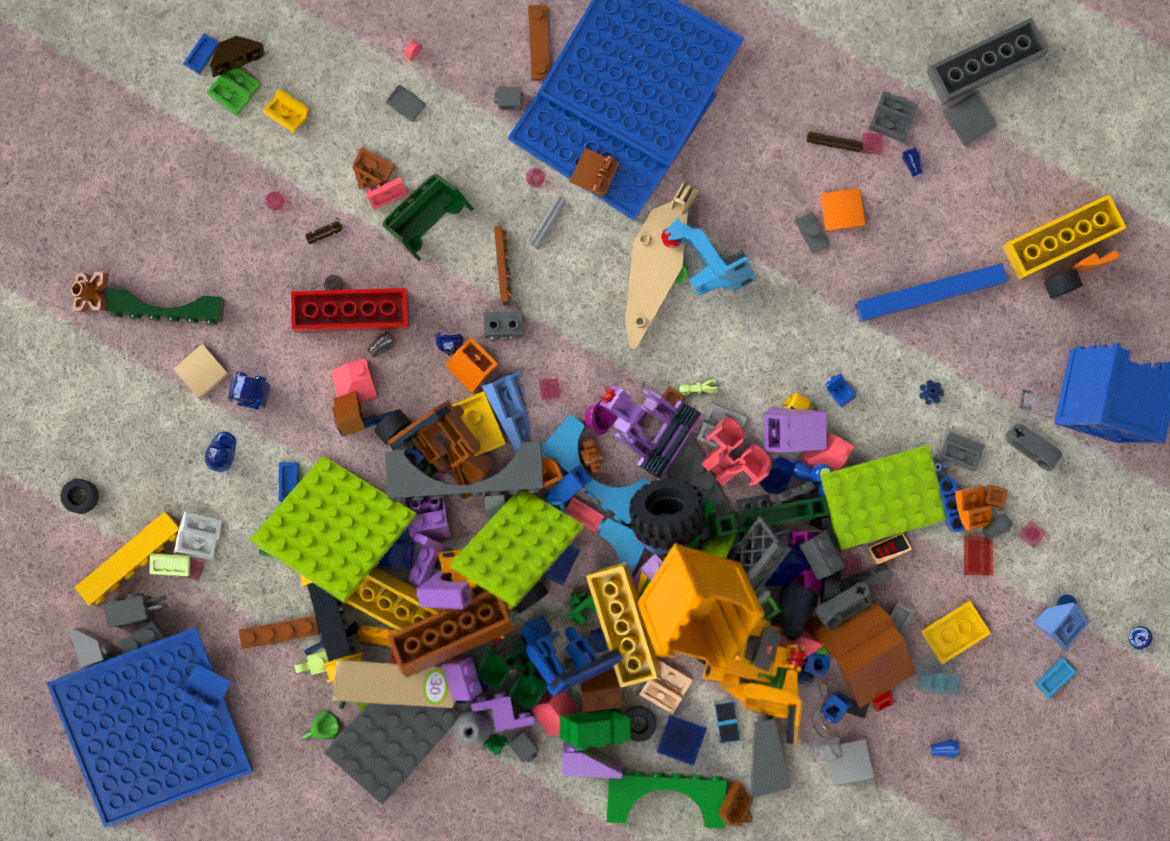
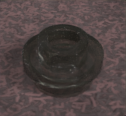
[324,275,343,290]

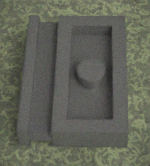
[939,431,986,472]

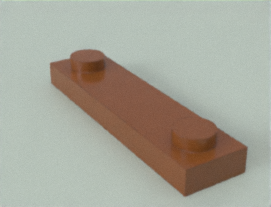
[528,5,550,80]

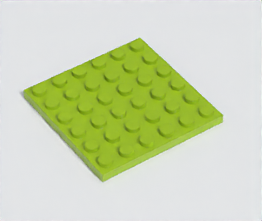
[250,456,416,603]

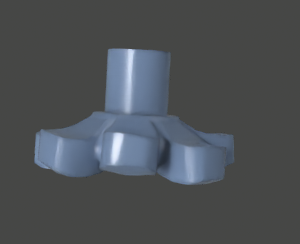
[932,456,948,480]

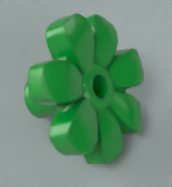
[483,734,508,755]

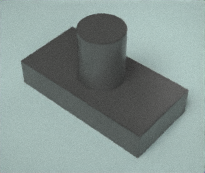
[795,212,829,254]

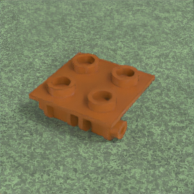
[569,148,620,197]

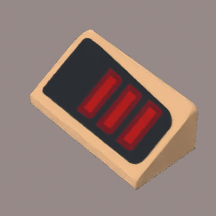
[867,533,912,565]

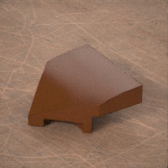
[352,147,396,190]
[718,781,754,827]

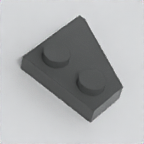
[774,481,815,503]

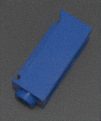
[544,465,592,505]

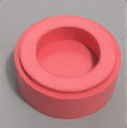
[405,40,421,60]

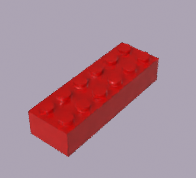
[291,288,409,333]

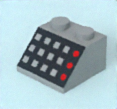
[69,628,114,667]

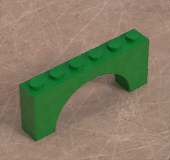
[606,770,727,829]

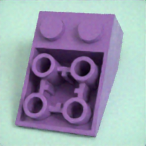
[764,407,827,452]
[405,477,451,544]

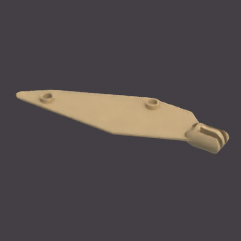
[625,182,699,349]

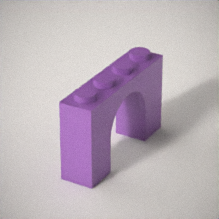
[417,570,479,609]

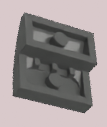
[869,92,918,143]
[943,93,997,146]

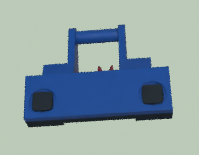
[521,615,623,696]

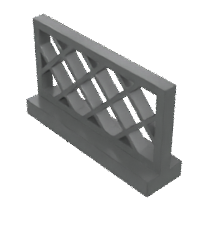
[727,516,791,595]

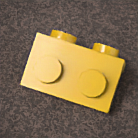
[263,88,309,133]

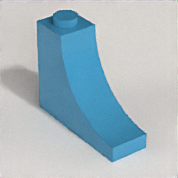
[597,518,645,575]

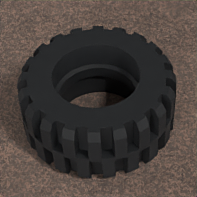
[629,478,706,550]

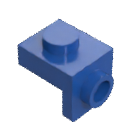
[825,373,857,408]

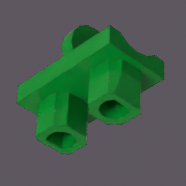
[567,591,597,626]

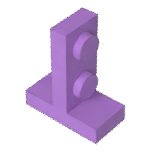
[408,533,454,586]

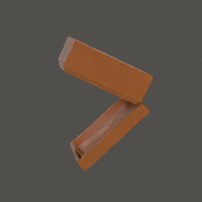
[807,592,916,708]

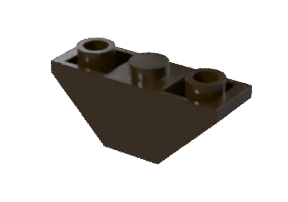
[210,36,265,78]

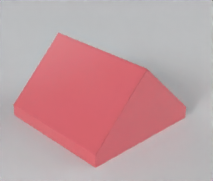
[530,691,580,736]

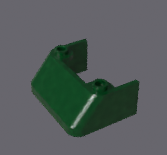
[382,174,474,261]

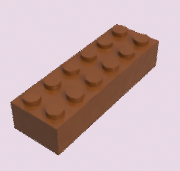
[388,591,516,678]

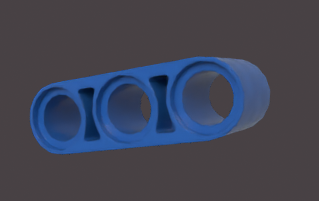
[938,477,965,532]

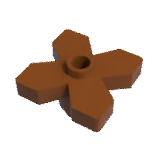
[71,272,109,312]

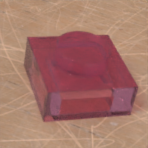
[861,133,883,155]
[539,378,560,400]
[1018,521,1046,548]
[184,558,205,581]

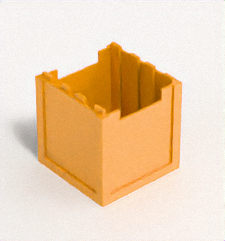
[637,544,764,672]

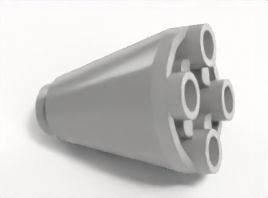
[453,710,492,749]

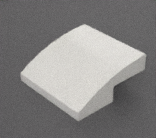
[174,512,222,560]

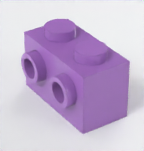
[442,656,482,701]

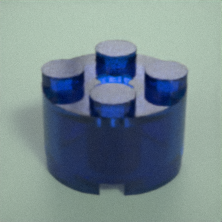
[227,372,271,409]
[376,540,415,569]

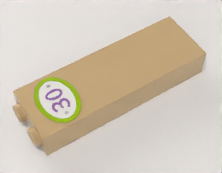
[333,660,457,708]

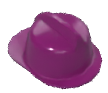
[583,399,617,435]

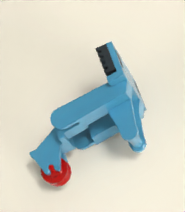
[661,218,756,295]

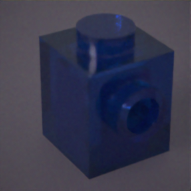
[587,628,609,654]

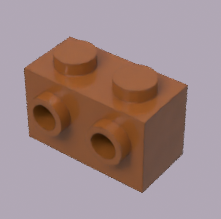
[332,392,365,436]

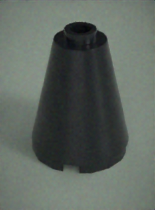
[779,584,818,641]

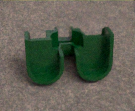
[476,638,549,708]

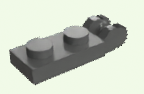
[841,563,893,593]

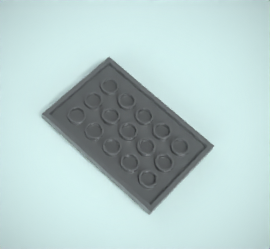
[324,703,460,805]

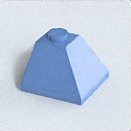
[1035,603,1090,652]

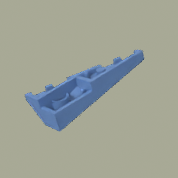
[482,370,530,454]

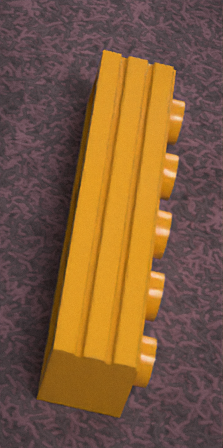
[357,625,397,647]

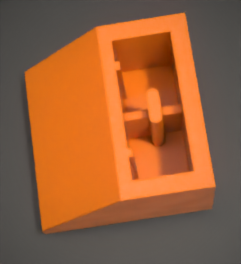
[445,337,499,393]

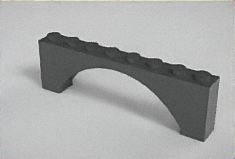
[385,441,544,502]

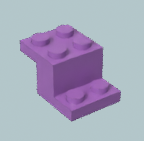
[471,692,536,732]

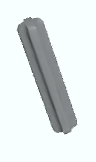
[530,197,566,248]

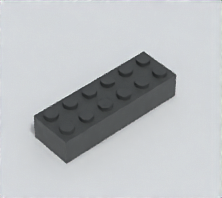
[926,18,1049,105]

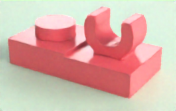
[366,178,408,210]

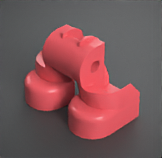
[702,416,772,486]

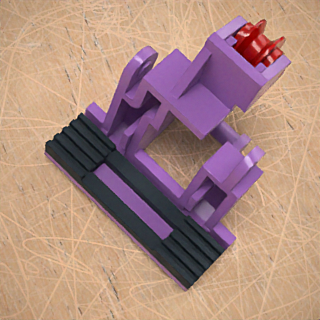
[600,385,702,479]

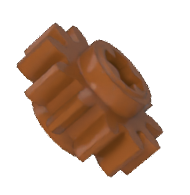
[581,439,604,474]

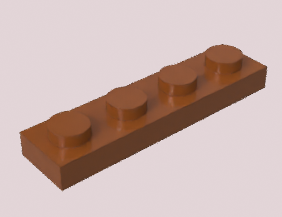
[494,226,512,304]
[239,616,319,649]

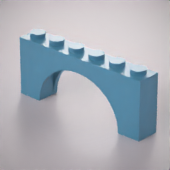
[542,414,650,525]

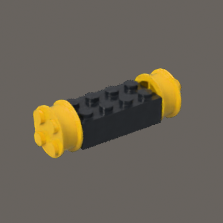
[295,571,364,685]

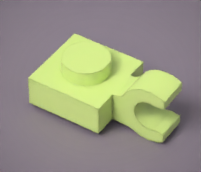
[295,651,329,675]

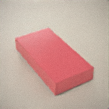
[565,497,606,533]

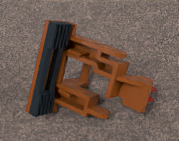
[387,400,493,484]

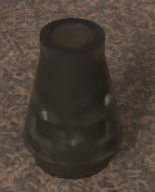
[367,331,396,358]

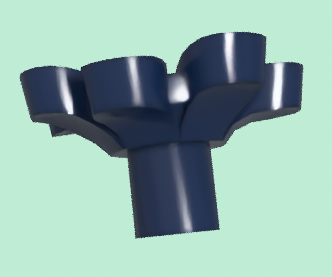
[919,380,944,405]

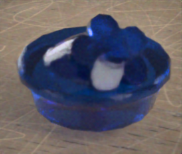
[1128,626,1152,649]

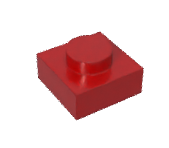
[872,691,894,712]

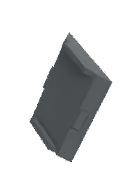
[386,85,426,123]

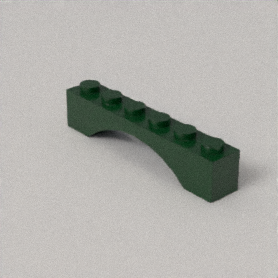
[105,288,225,325]
[709,496,829,537]

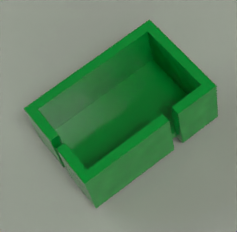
[560,708,630,750]

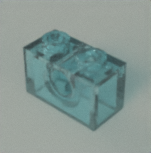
[916,671,961,696]

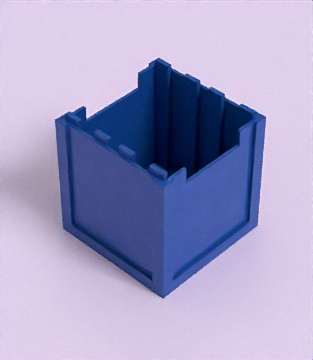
[1054,343,1170,443]

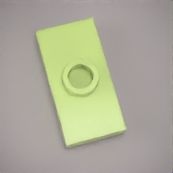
[150,554,190,576]

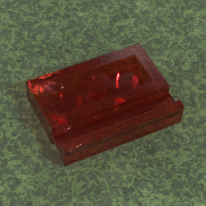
[964,536,993,576]

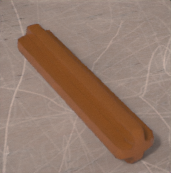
[444,443,470,499]

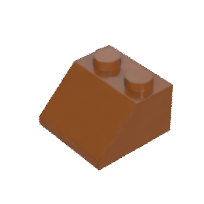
[580,668,623,712]

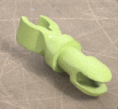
[679,380,717,395]

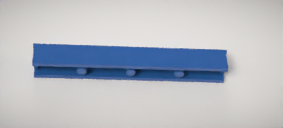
[855,263,1009,323]

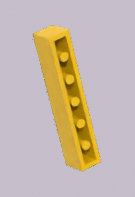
[74,512,180,606]

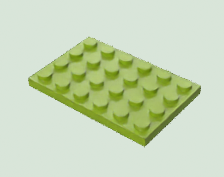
[820,445,946,550]
[450,489,584,607]

